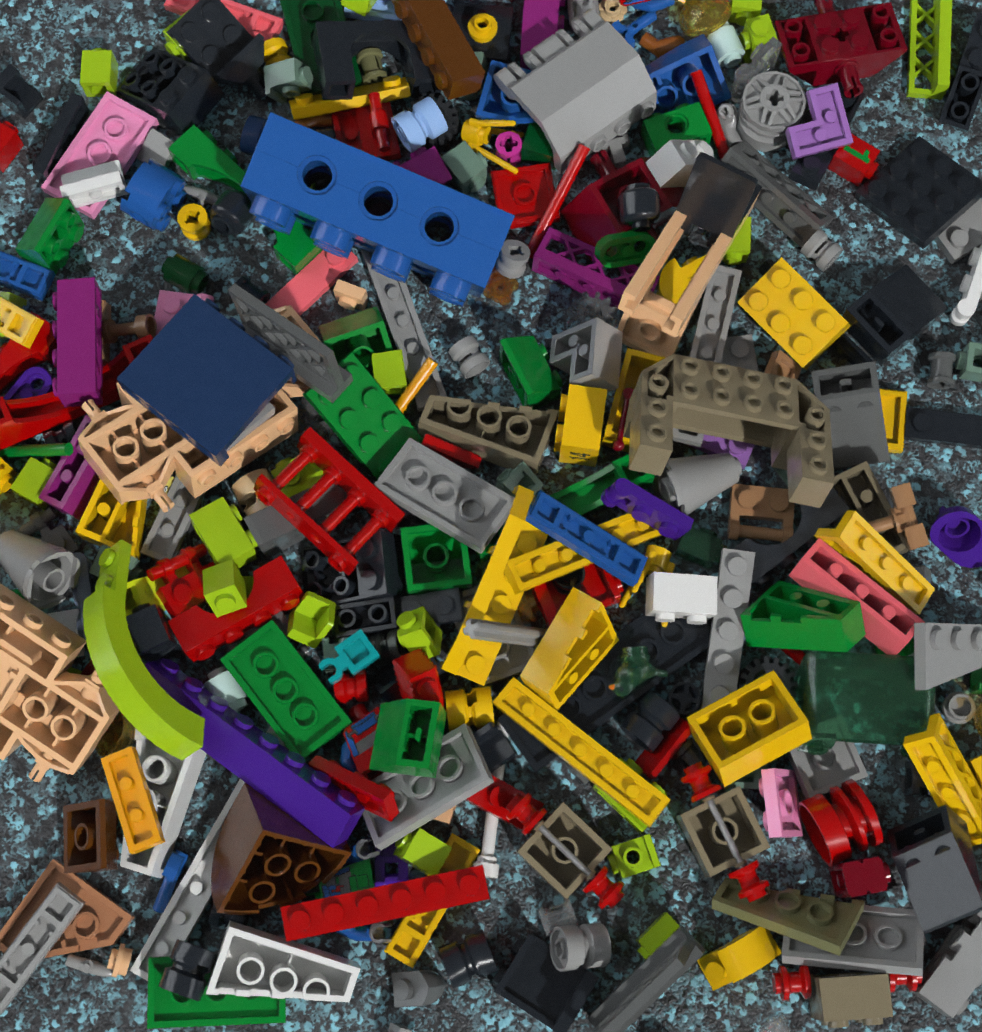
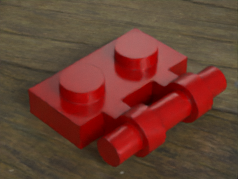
[146,543,215,618]

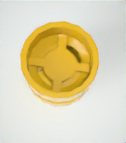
[445,686,495,732]

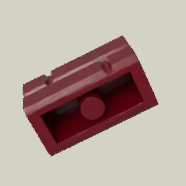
[828,856,891,898]

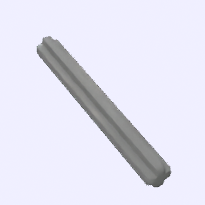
[463,618,548,647]

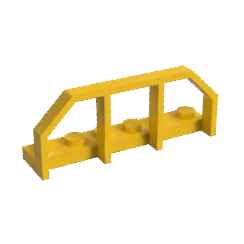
[438,485,548,686]

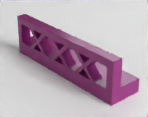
[531,227,660,312]

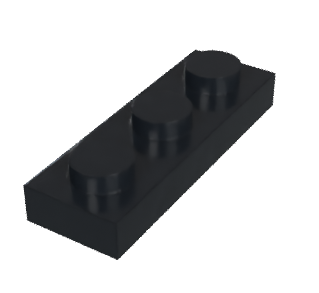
[32,93,90,183]

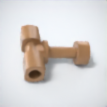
[102,300,157,365]
[868,482,930,551]

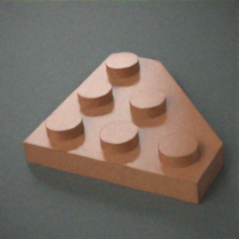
[0,859,135,958]

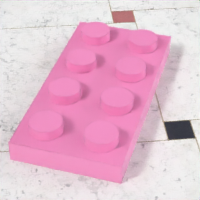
[41,92,159,219]

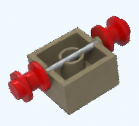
[676,761,770,903]
[505,792,625,909]
[772,965,923,1028]

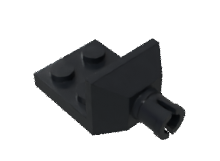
[166,0,266,101]

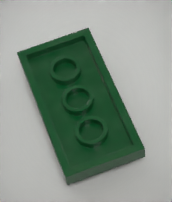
[280,0,363,95]

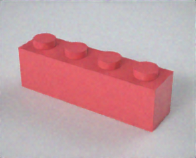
[788,538,925,659]

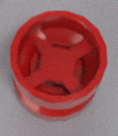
[333,669,369,704]

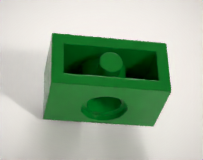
[641,102,713,157]

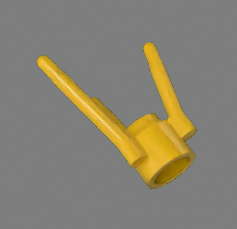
[461,118,525,174]
[619,545,676,627]

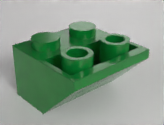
[15,198,85,274]
[369,698,447,778]

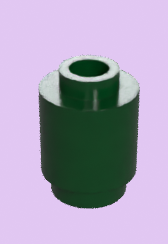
[161,254,209,294]

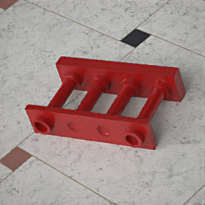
[253,427,405,576]

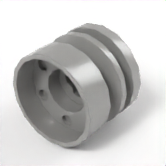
[736,71,806,152]

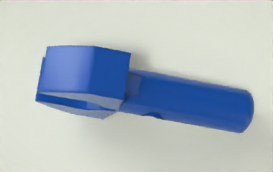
[611,12,657,48]
[153,850,189,913]

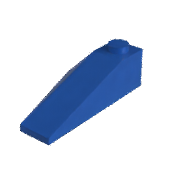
[641,34,731,119]

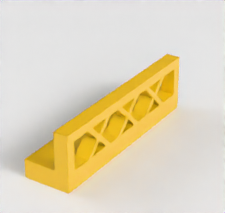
[814,510,935,615]
[903,713,982,846]

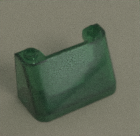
[795,651,935,761]

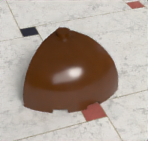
[211,783,352,915]

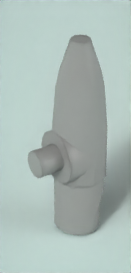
[183,185,219,206]
[65,954,113,977]

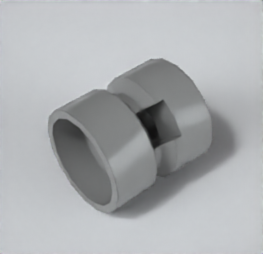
[550,923,611,972]

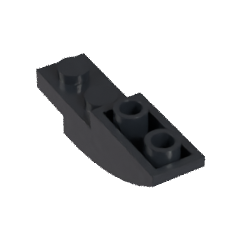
[938,12,982,132]
[788,81,865,191]
[334,587,465,638]

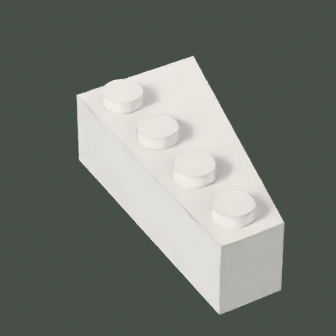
[120,728,207,879]
[206,921,360,1003]

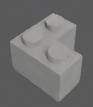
[549,317,623,392]

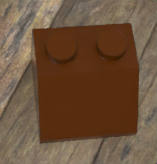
[63,799,119,873]

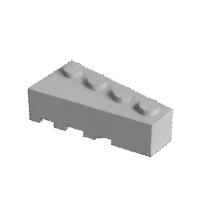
[911,911,982,1018]

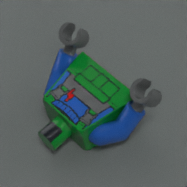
[302,837,392,943]

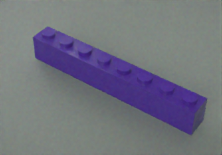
[145,658,366,848]

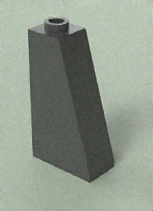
[243,484,362,559]

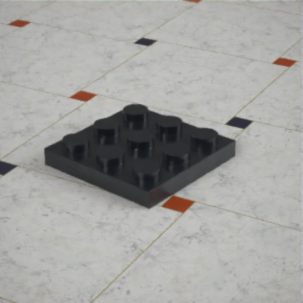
[855,136,982,249]

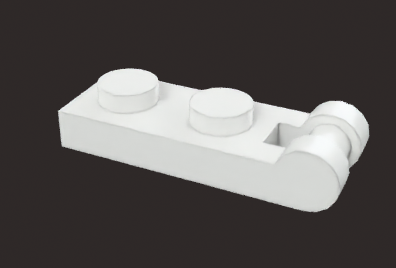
[949,245,982,327]

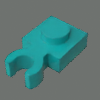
[318,629,380,685]

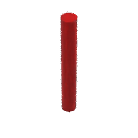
[690,69,729,160]

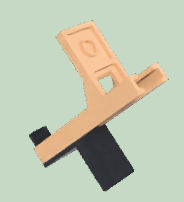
[617,152,763,358]

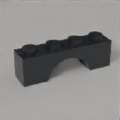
[734,486,852,589]

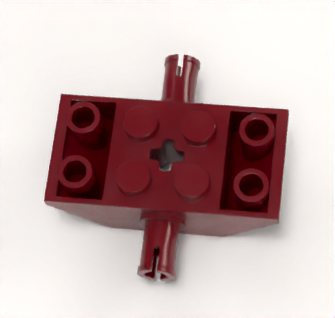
[774,0,907,98]
[560,150,684,263]

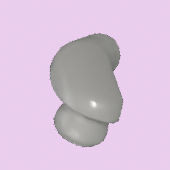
[717,103,742,148]

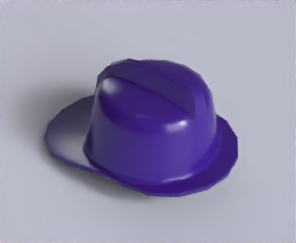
[929,505,982,568]

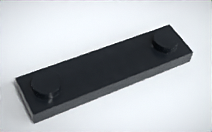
[904,407,982,449]

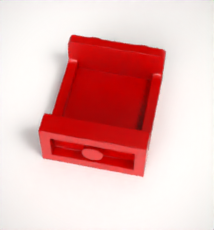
[531,563,624,628]

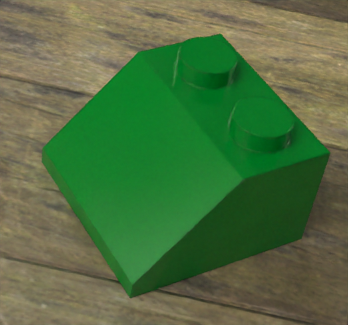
[318,306,393,378]
[500,336,563,410]
[400,524,472,595]

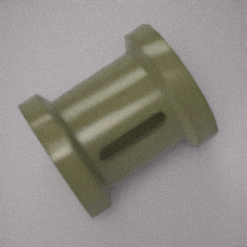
[356,48,388,85]

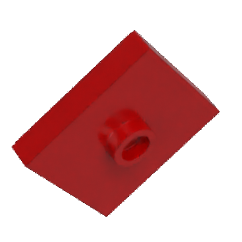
[491,162,560,229]

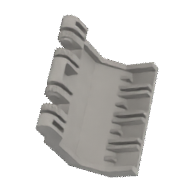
[493,8,657,174]

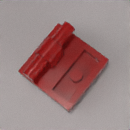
[331,92,401,161]

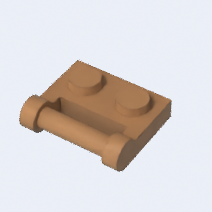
[727,484,794,543]

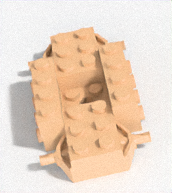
[78,305,322,512]
[0,583,119,782]

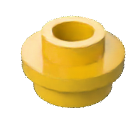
[468,13,498,43]

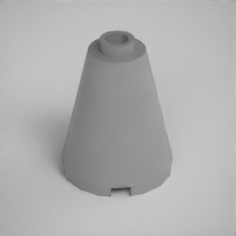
[652,453,742,515]
[0,530,81,609]

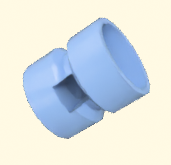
[391,96,448,153]

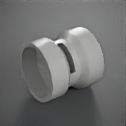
[800,229,844,272]
[448,335,490,379]

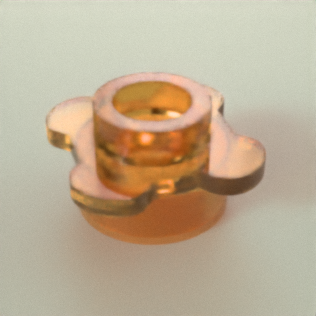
[483,271,519,306]

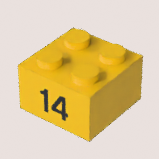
[554,384,607,467]

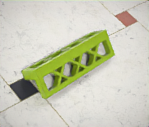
[906,0,952,100]

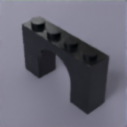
[312,20,442,100]

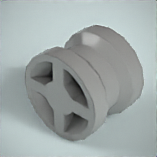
[496,239,530,279]

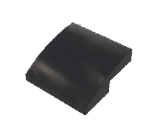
[453,2,514,63]

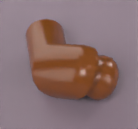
[639,32,685,58]
[295,113,333,129]

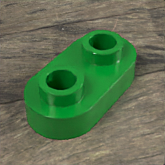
[595,231,656,268]

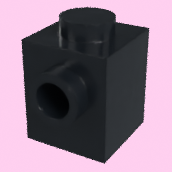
[126,603,176,658]

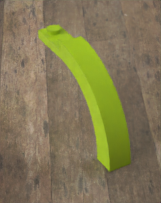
[83,539,205,760]

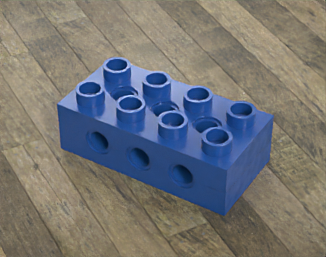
[241,112,515,307]

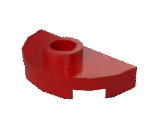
[422,434,482,469]

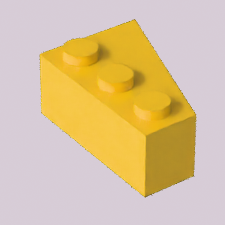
[75,479,147,560]
[520,587,619,711]

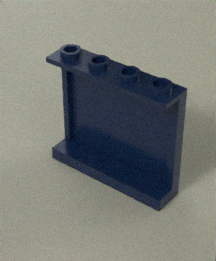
[117,294,297,467]

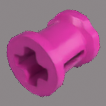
[495,131,522,168]

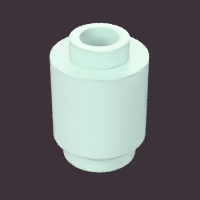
[707,21,745,68]
[204,666,248,712]

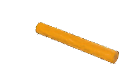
[395,356,438,414]

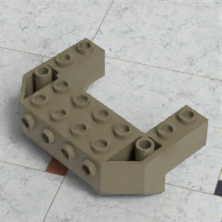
[623,354,835,508]

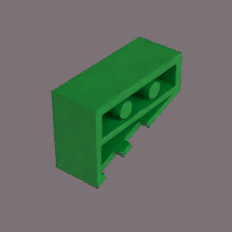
[740,580,866,652]

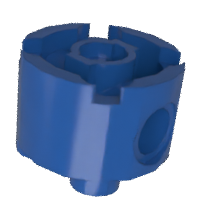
[120,158,187,232]

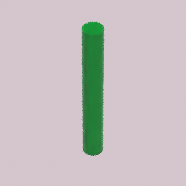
[0,443,73,457]

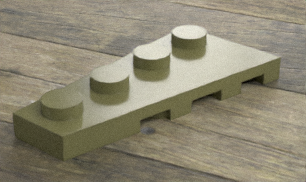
[712,877,864,956]

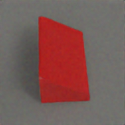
[635,718,691,779]

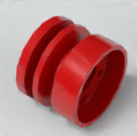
[798,779,884,867]

